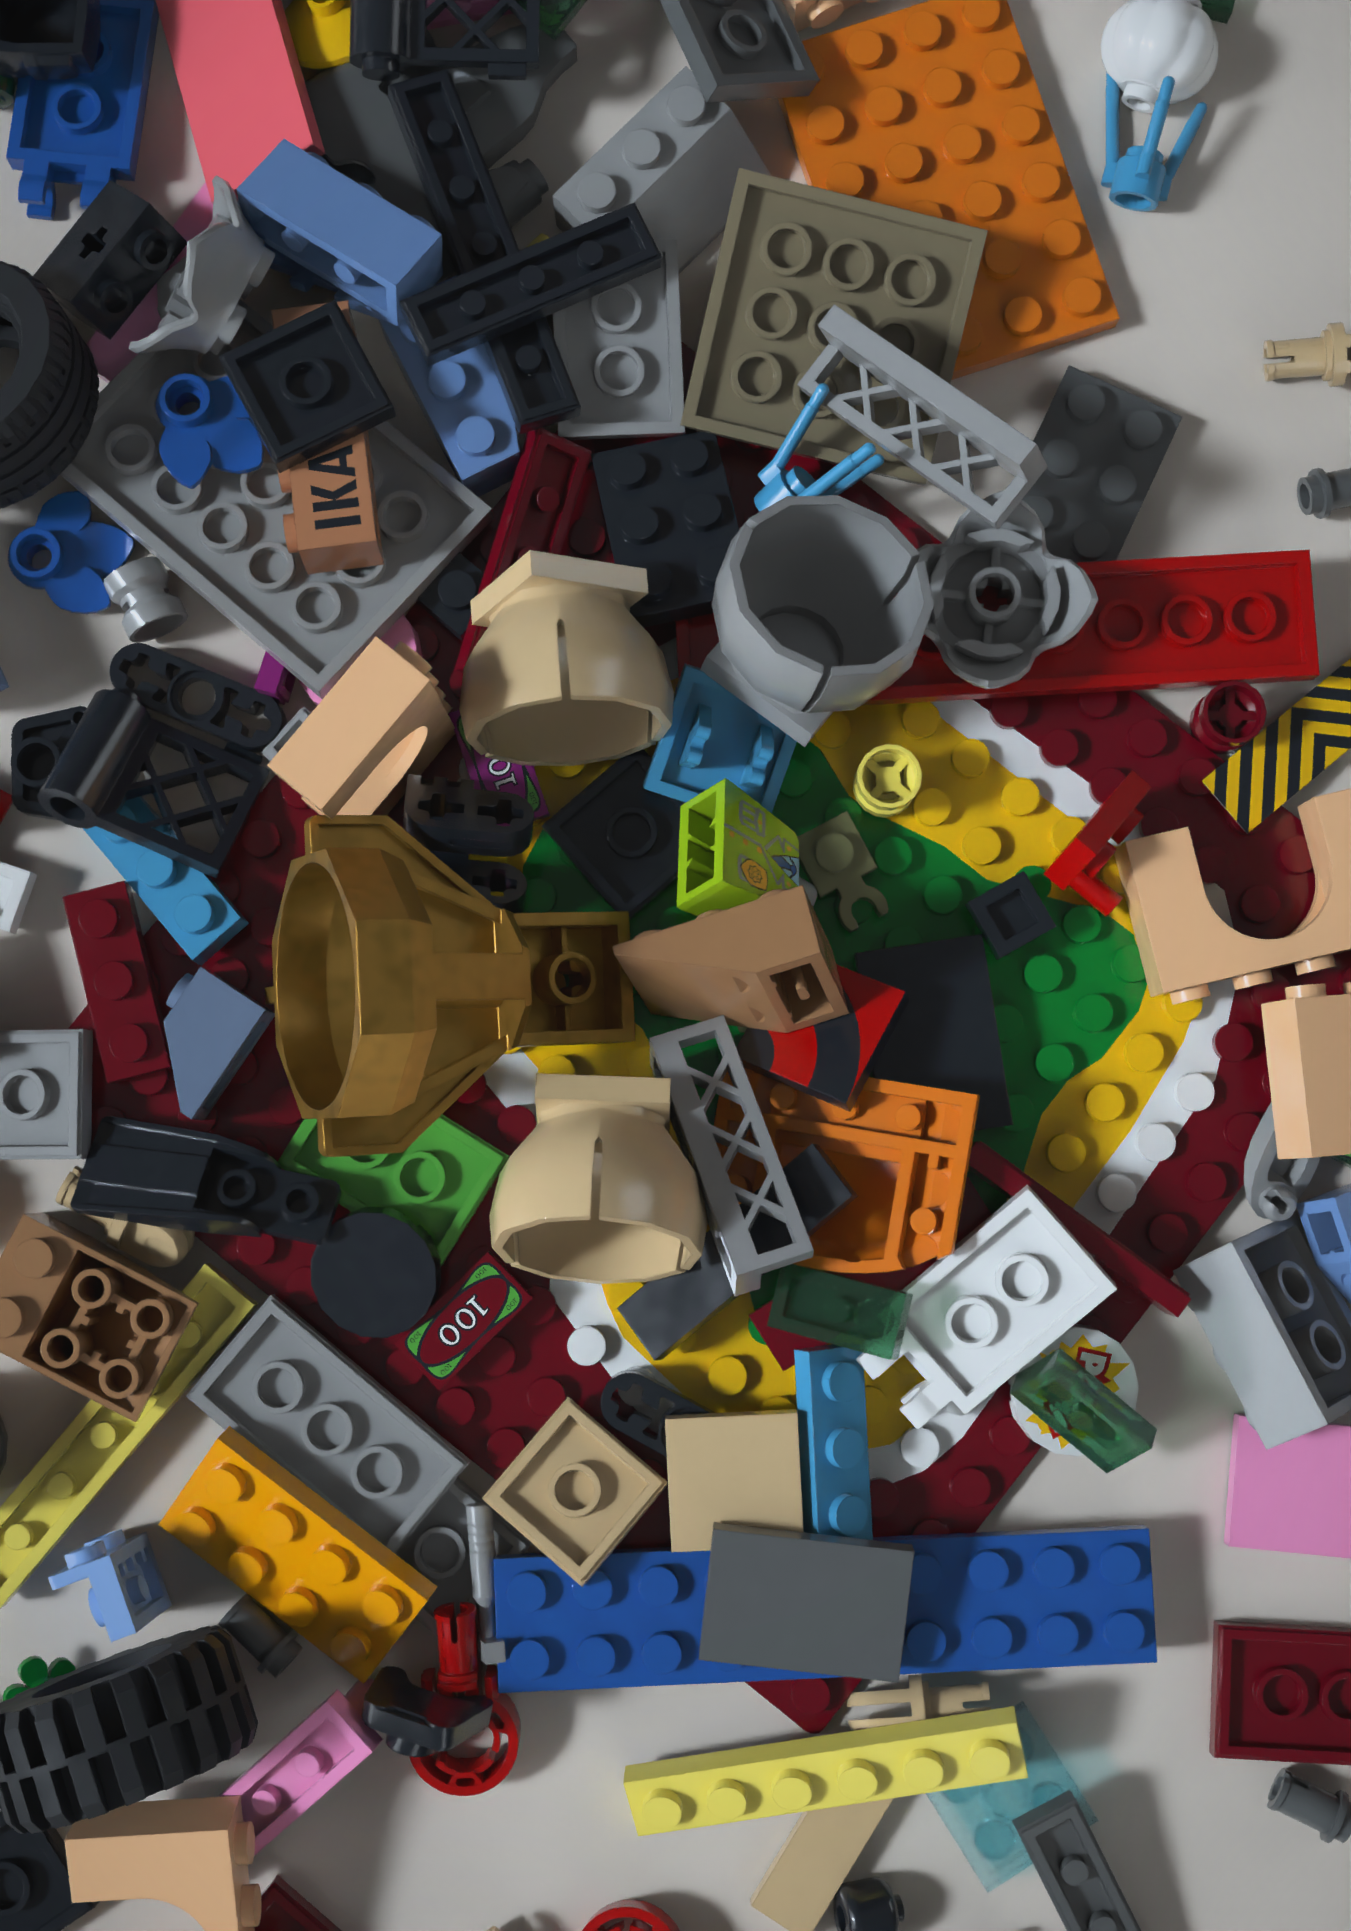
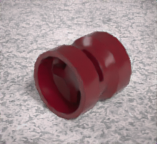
[1189,680,1267,755]

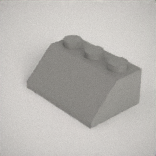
[552,66,772,274]
[1173,1211,1351,1450]

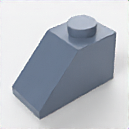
[163,967,275,1120]

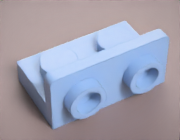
[48,1529,172,1642]

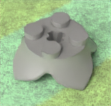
[129,175,275,355]
[897,490,1098,689]

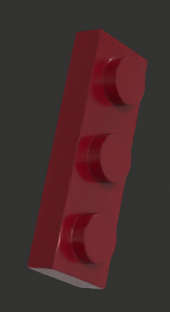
[62,881,172,1084]

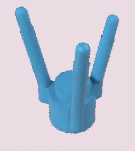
[1101,72,1207,212]
[754,383,884,512]

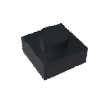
[415,552,484,642]
[965,871,1056,960]

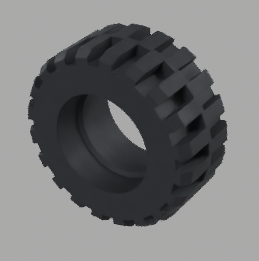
[0,1625,258,1834]

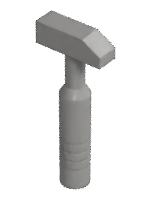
[466,1502,506,1665]

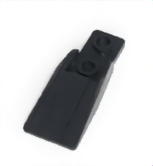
[70,1116,342,1245]

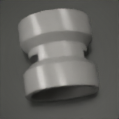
[103,556,188,643]

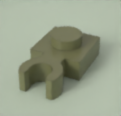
[797,811,888,933]

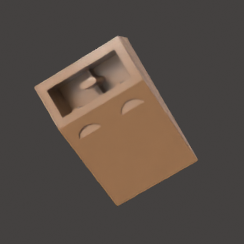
[612,885,849,1033]
[0,1212,199,1422]

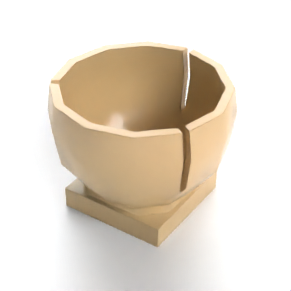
[459,550,674,766]
[489,1073,708,1284]

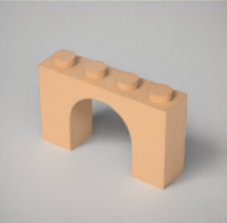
[267,636,455,820]
[1114,788,1351,1005]
[1261,982,1351,1159]
[64,1795,261,1931]

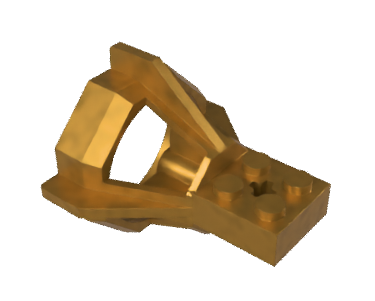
[265,815,635,1157]

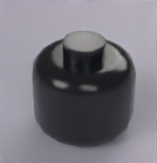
[833,1877,904,1931]

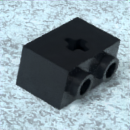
[33,180,187,340]

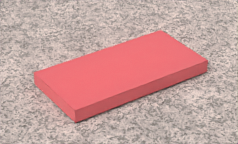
[155,0,325,204]

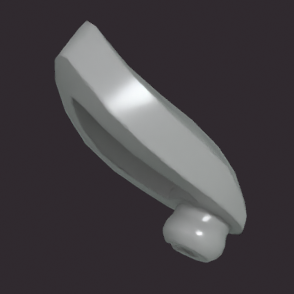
[1244,1102,1320,1222]

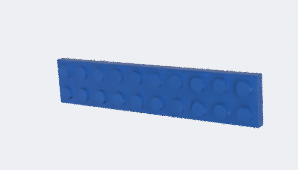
[493,1525,1157,1693]

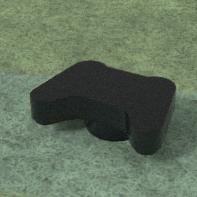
[11,706,87,821]
[361,1666,493,1757]

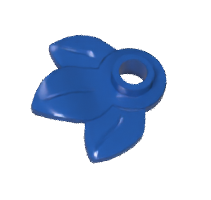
[156,373,264,489]
[8,491,135,614]

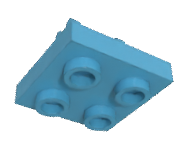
[643,663,797,813]

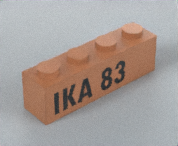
[271,300,384,574]

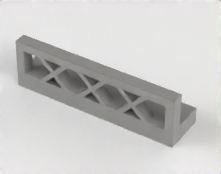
[797,305,1048,530]
[649,1015,814,1297]

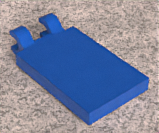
[6,0,159,220]

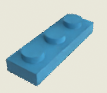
[83,796,249,966]
[794,1342,873,1540]

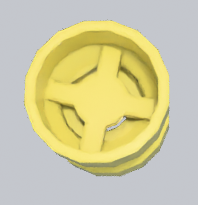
[853,744,922,818]

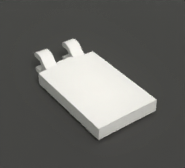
[856,1184,1117,1429]

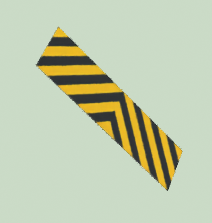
[1202,658,1351,834]

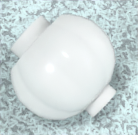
[1101,0,1218,113]

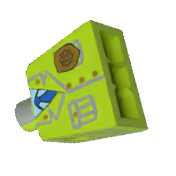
[677,778,817,916]

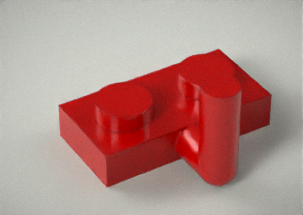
[1044,770,1152,917]

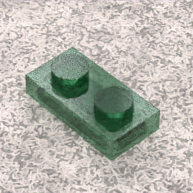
[767,1264,913,1360]
[1010,1348,1157,1473]

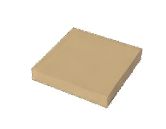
[482,1397,668,1588]
[665,1409,804,1552]

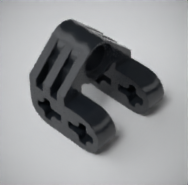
[403,774,534,913]

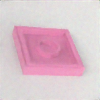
[1224,1413,1351,1558]

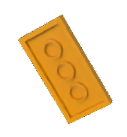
[158,1426,438,1684]

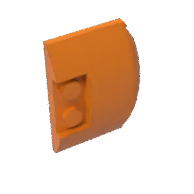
[714,1067,980,1274]

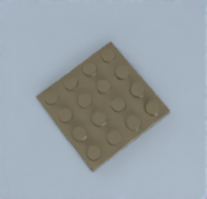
[680,168,988,486]

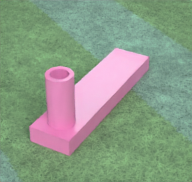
[218,1679,383,1856]

